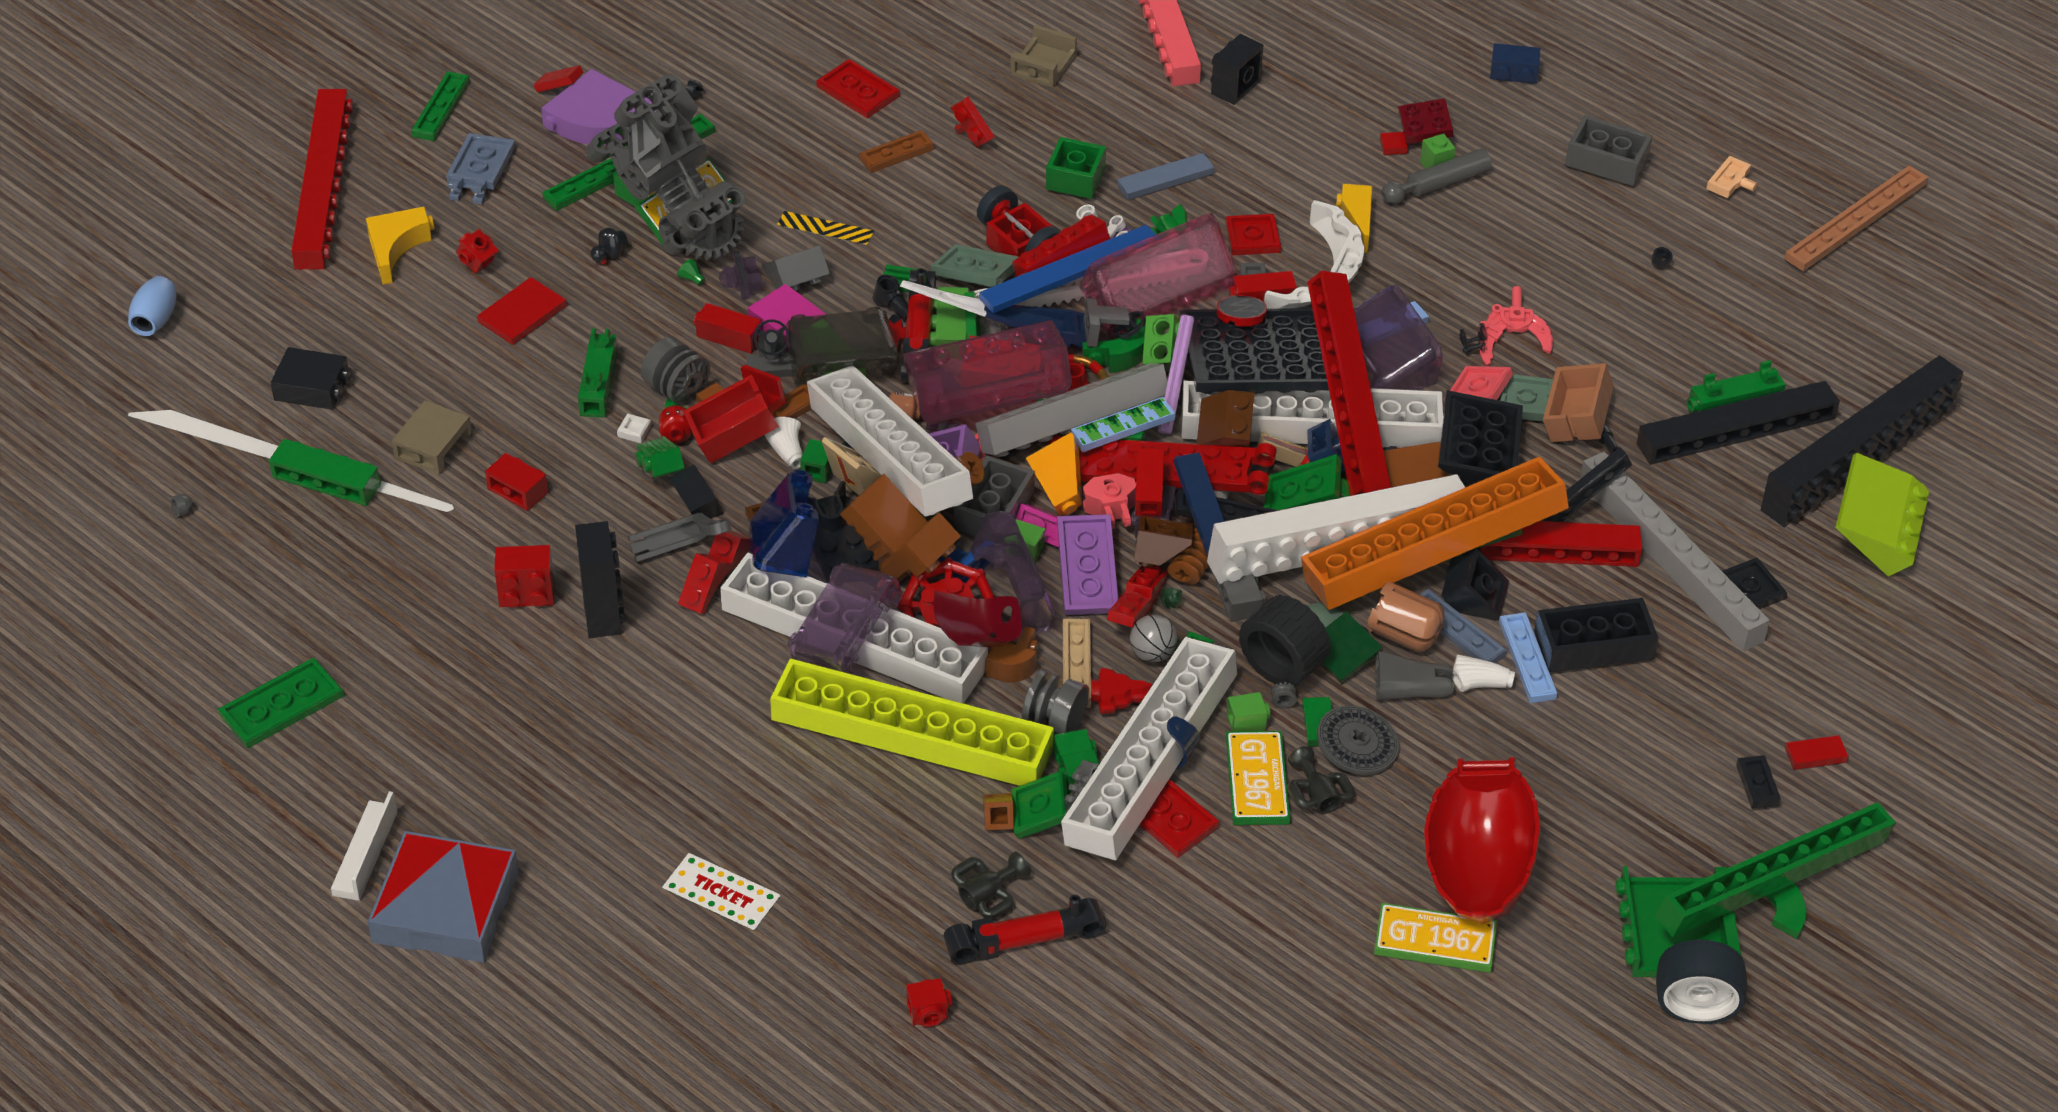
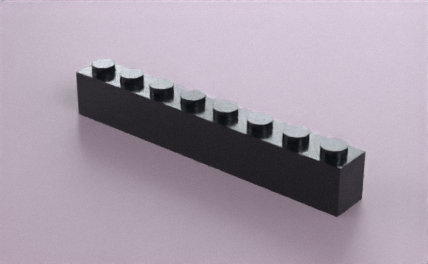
[1636,380,1840,465]

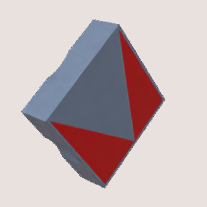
[368,831,519,963]

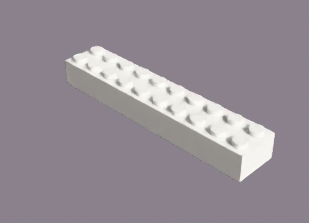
[807,365,973,516]
[1182,381,1443,448]
[1207,475,1465,584]
[721,553,988,704]
[1061,637,1237,860]

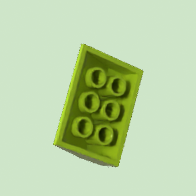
[1835,453,1929,577]

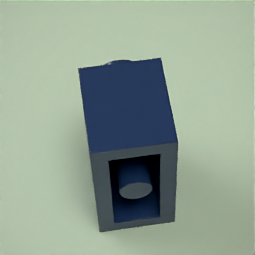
[1490,43,1541,84]

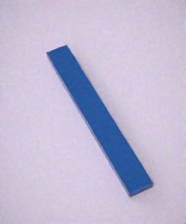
[979,225,1160,313]

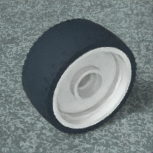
[1656,939,1747,1024]

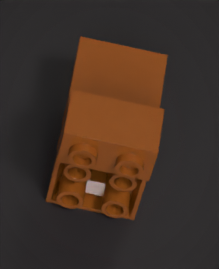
[840,474,961,586]

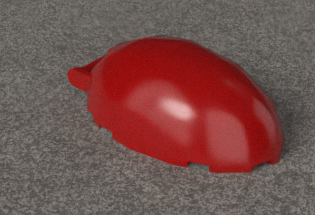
[1424,757,1541,925]

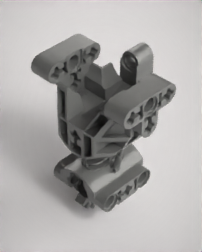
[586,74,745,261]

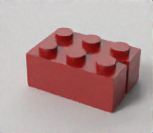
[683,374,779,464]

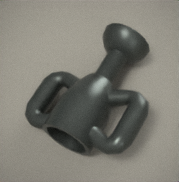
[1288,746,1355,814]
[951,851,1030,920]

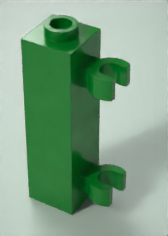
[578,328,618,418]
[1687,360,1786,413]

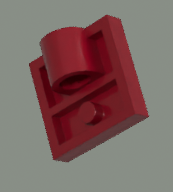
[1398,98,1454,144]

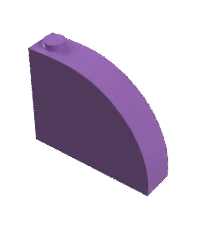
[541,69,657,146]

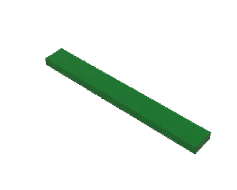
[542,114,715,211]

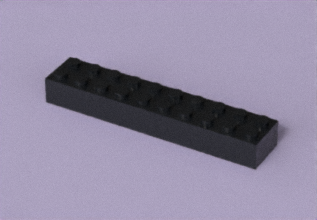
[1760,355,1964,527]

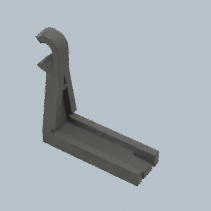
[627,513,731,562]

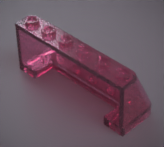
[1079,213,1238,336]
[903,320,1072,423]

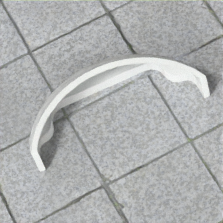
[1264,200,1364,309]

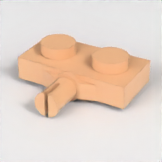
[1706,156,1757,198]

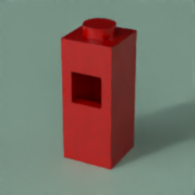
[1229,271,1297,302]
[694,303,762,354]
[1135,448,1164,517]

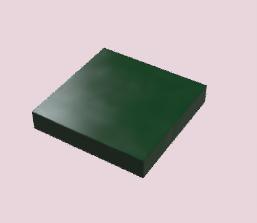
[1321,611,1383,685]

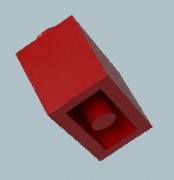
[485,453,548,511]

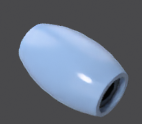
[128,276,176,336]

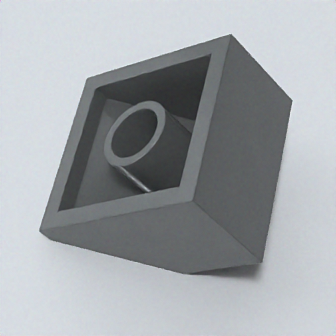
[761,245,830,290]

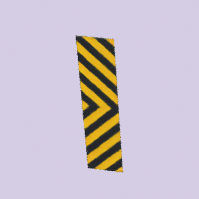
[777,211,874,245]

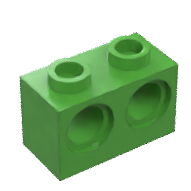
[1142,314,1180,371]

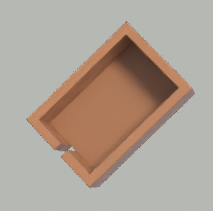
[1543,363,1614,442]

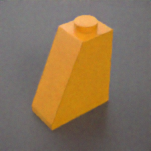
[1026,432,1082,516]

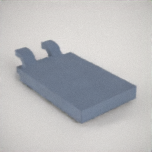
[446,133,516,205]

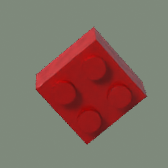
[494,545,554,607]

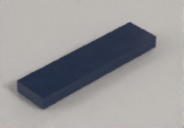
[1173,452,1224,554]

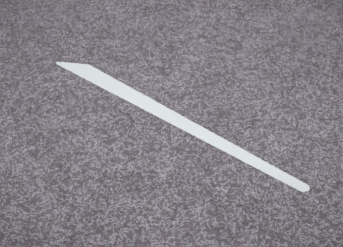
[128,410,454,512]

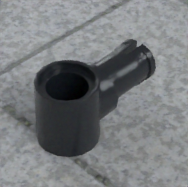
[872,274,908,322]

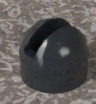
[686,79,704,99]
[1651,247,1673,269]

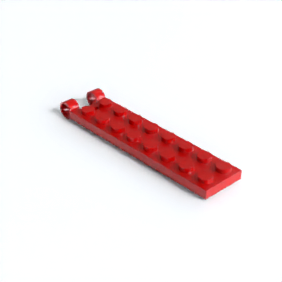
[1047,435,1277,495]

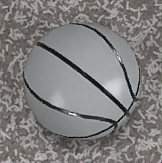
[1130,615,1178,662]

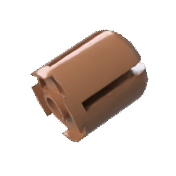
[1367,581,1445,652]

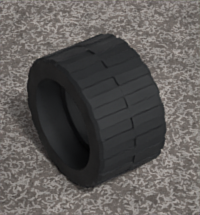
[1239,595,1331,687]

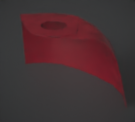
[933,591,1022,647]

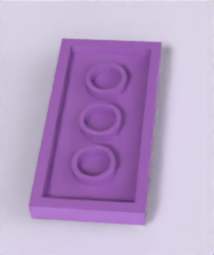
[1057,514,1118,615]

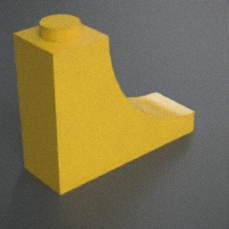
[366,206,434,285]

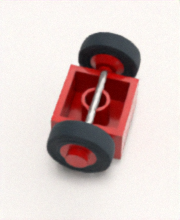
[977,185,1061,257]

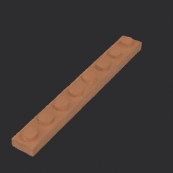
[1784,165,1928,271]

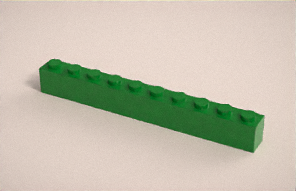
[1655,802,1896,938]

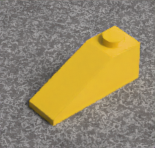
[1336,184,1372,253]

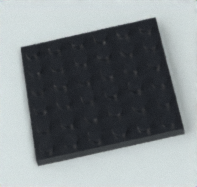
[1179,308,1329,394]

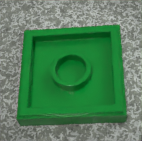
[1011,771,1069,839]

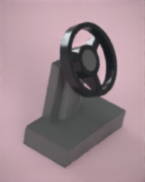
[1083,298,1146,347]
[746,319,800,377]

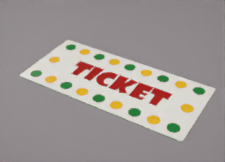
[662,853,780,930]

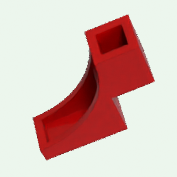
[678,530,753,614]

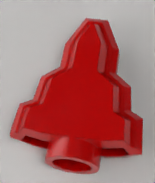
[1091,668,1153,714]

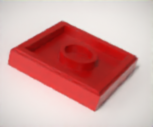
[1225,214,1281,256]

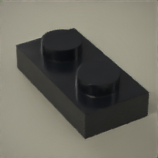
[1736,755,1781,809]

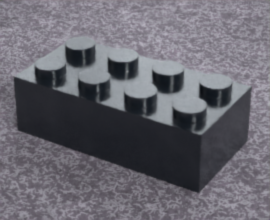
[575,521,625,638]
[1534,598,1658,672]

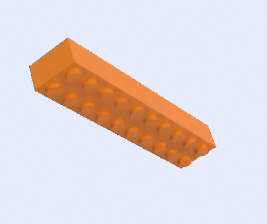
[1301,456,1569,610]

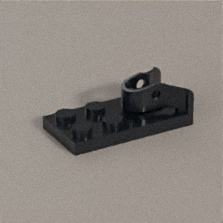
[794,481,880,585]

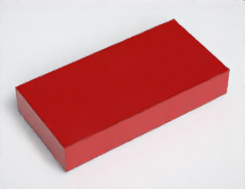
[533,65,584,92]
[1785,735,1849,770]

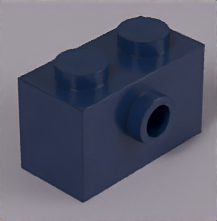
[1307,419,1345,474]

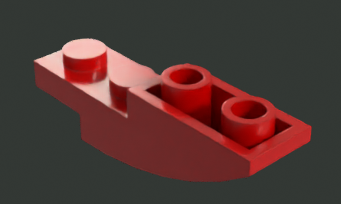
[1107,565,1168,628]

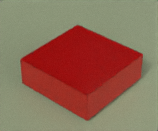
[1380,132,1408,155]

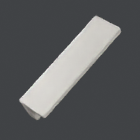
[331,791,397,901]

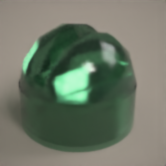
[1160,588,1182,609]

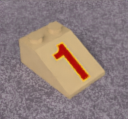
[822,437,881,496]

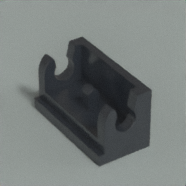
[669,464,722,519]

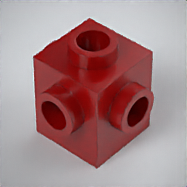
[456,229,499,274]

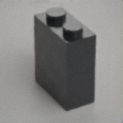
[271,347,351,410]

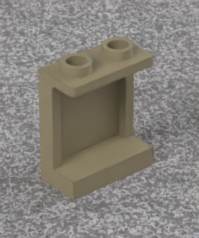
[1010,25,1077,88]
[392,400,472,475]

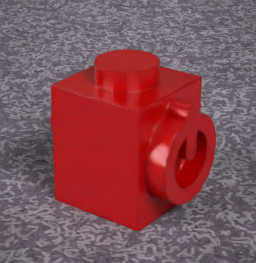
[906,978,952,1027]

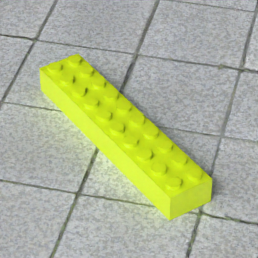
[770,658,1054,786]

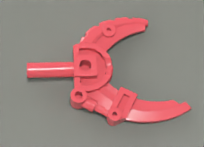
[1478,286,1553,367]

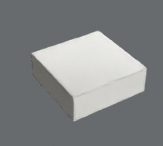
[617,414,652,443]

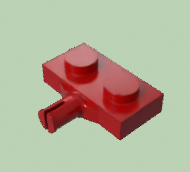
[950,96,995,148]

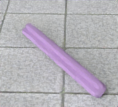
[1158,315,1194,435]

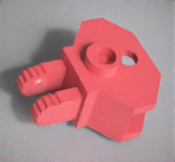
[1082,473,1136,529]

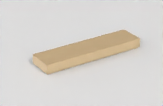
[1063,619,1091,708]

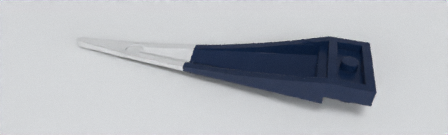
[900,280,1086,349]

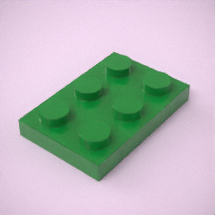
[1264,454,1341,510]

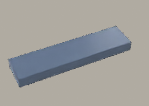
[1117,153,1214,200]
[1420,589,1507,663]

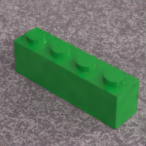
[268,438,381,506]

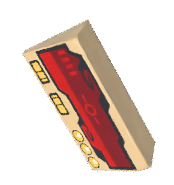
[1258,432,1308,467]

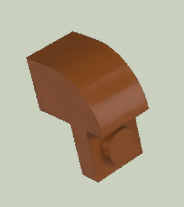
[986,626,1039,682]

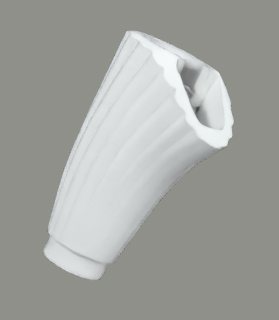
[764,417,803,469]
[1452,654,1515,692]

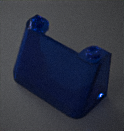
[749,469,819,578]

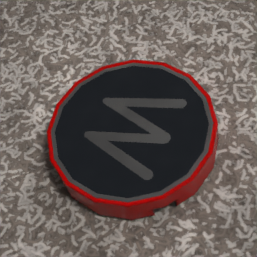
[1216,295,1267,327]

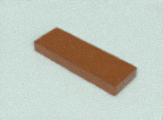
[859,130,934,173]

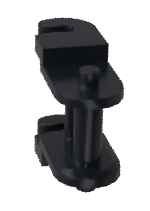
[1459,323,1487,356]

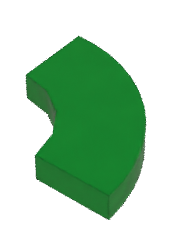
[1765,883,1806,939]

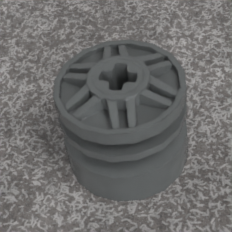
[641,337,710,405]
[1022,669,1089,735]

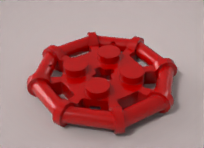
[897,558,995,628]

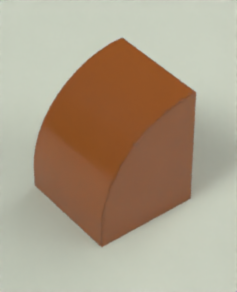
[983,793,1014,830]

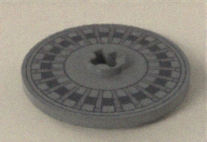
[1317,706,1399,775]

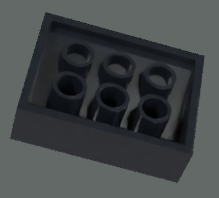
[1438,390,1523,486]

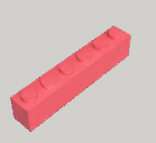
[1138,0,1201,86]

